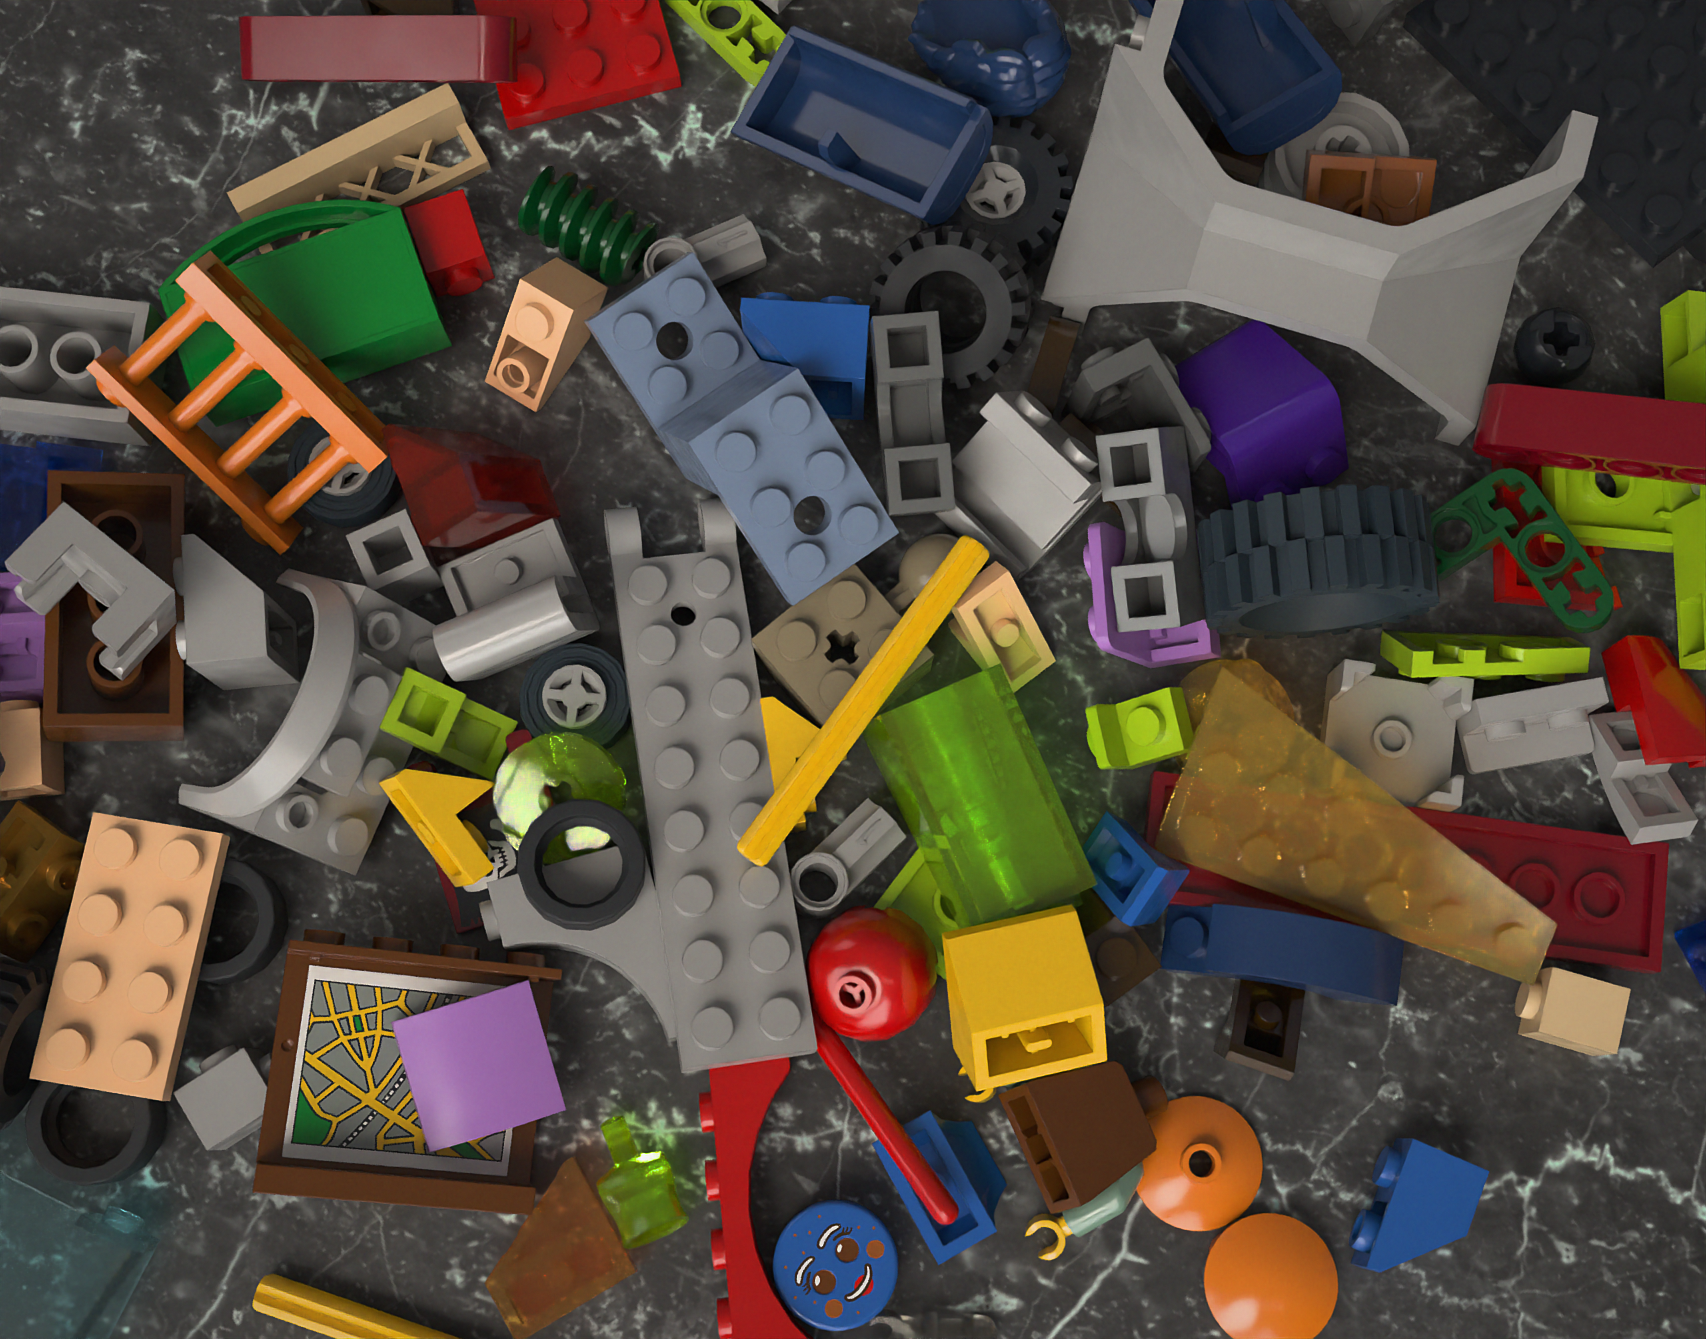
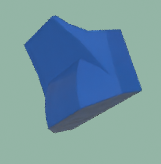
[871,1110,1007,1265]

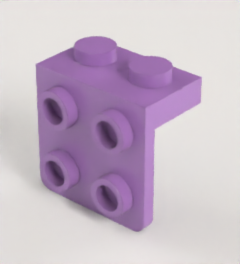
[1083,522,1221,668]

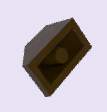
[1023,867,1162,1008]

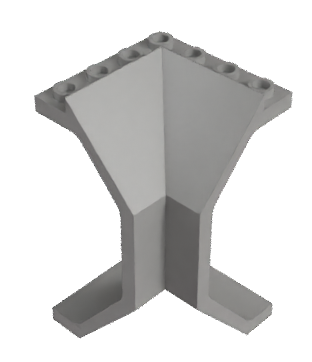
[1041,0,1599,446]

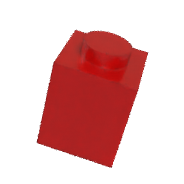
[404,189,495,297]

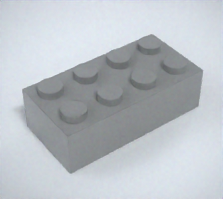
[0,286,168,447]

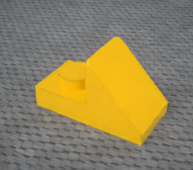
[760,696,847,833]
[379,769,495,887]

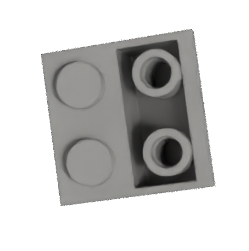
[173,534,299,690]

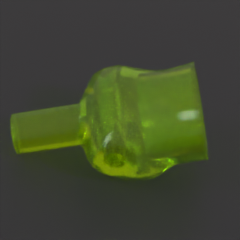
[596,1116,689,1249]

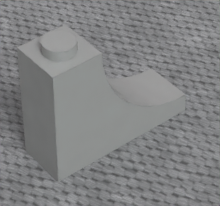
[479,846,677,1043]

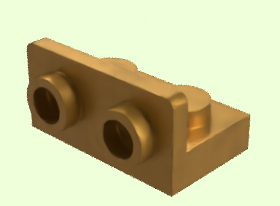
[0,800,86,963]

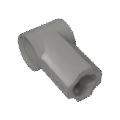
[643,214,766,288]
[790,798,907,920]

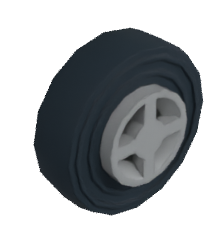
[288,422,403,528]
[519,643,631,759]

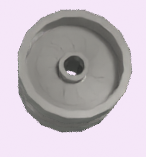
[1259,92,1409,200]

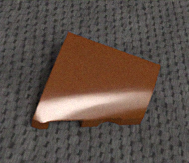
[1302,149,1437,226]

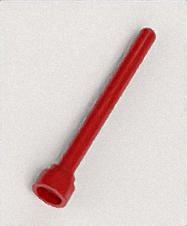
[804,965,959,1225]

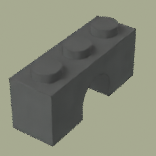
[869,311,955,517]
[1096,426,1205,632]

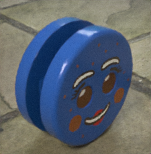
[773,1199,899,1331]

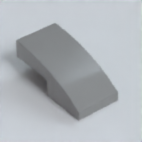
[1588,711,1698,845]

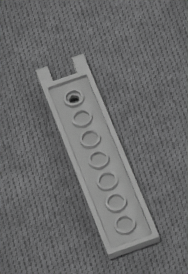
[604,498,818,1073]

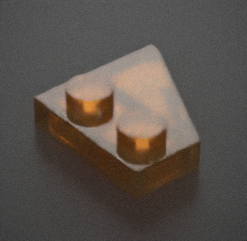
[484,1156,638,1339]

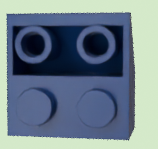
[740,292,870,420]

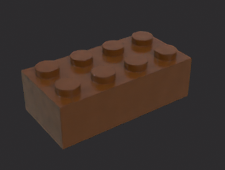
[43,470,186,742]

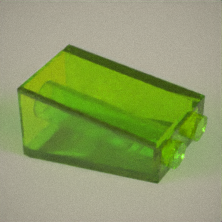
[862,663,1097,929]

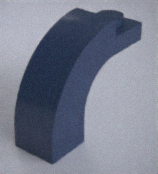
[1160,904,1404,1006]

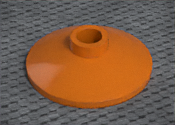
[1136,1096,1263,1231]

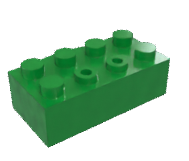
[158,199,452,427]

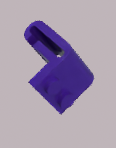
[1175,319,1349,510]

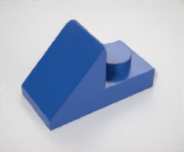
[1072,811,1190,926]

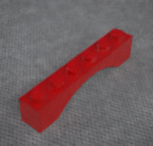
[699,1057,814,1339]

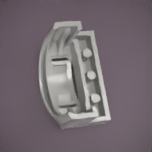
[179,568,447,876]

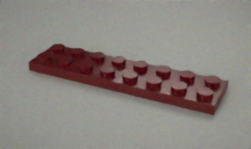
[1143,771,1669,974]

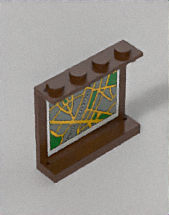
[252,929,562,1216]

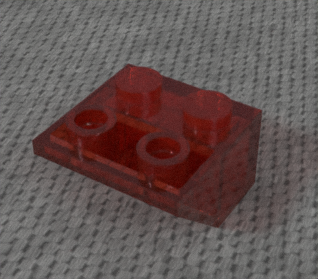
[381,424,561,548]

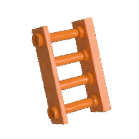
[86,250,399,555]

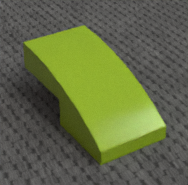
[379,667,518,780]

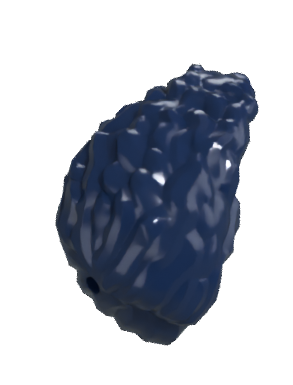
[908,0,1072,118]

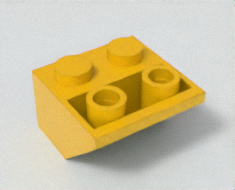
[942,904,1107,1092]

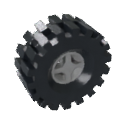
[918,115,1073,274]

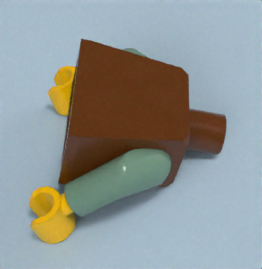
[958,1060,1168,1260]

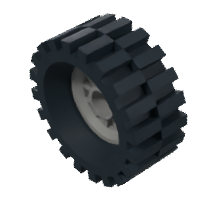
[1197,484,1440,639]

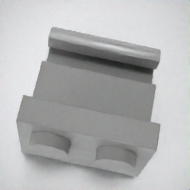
[934,390,1102,585]
[432,518,600,682]

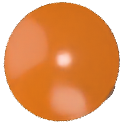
[1204,1213,1338,1339]

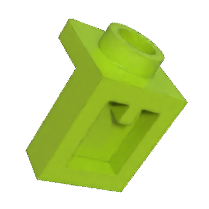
[1085,687,1197,769]

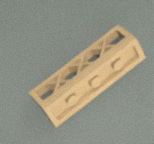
[227,83,491,254]

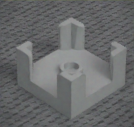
[5,502,177,681]
[1314,659,1474,812]

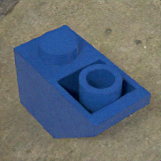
[1349,1138,1489,1273]

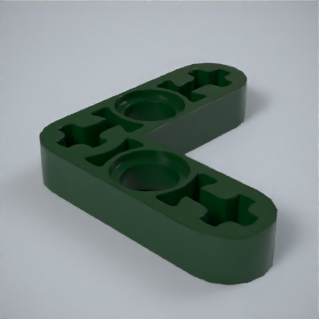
[1430,468,1614,633]

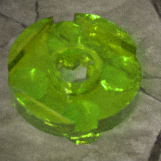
[492,732,627,864]

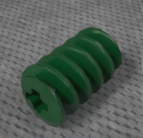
[518,166,659,286]

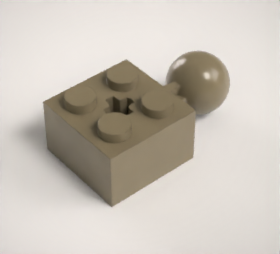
[751,533,980,729]

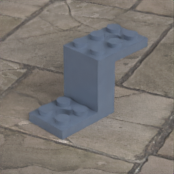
[584,252,899,606]

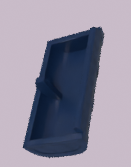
[1128,0,1342,155]
[730,25,993,225]

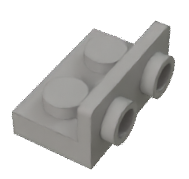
[1456,677,1609,774]

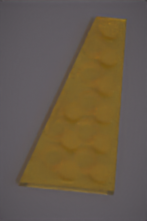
[1153,663,1557,986]

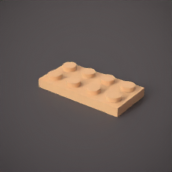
[29,812,230,1101]

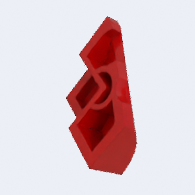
[1601,635,1706,768]

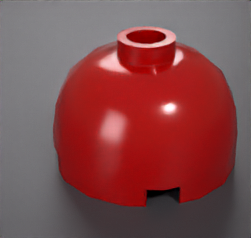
[805,905,938,1042]

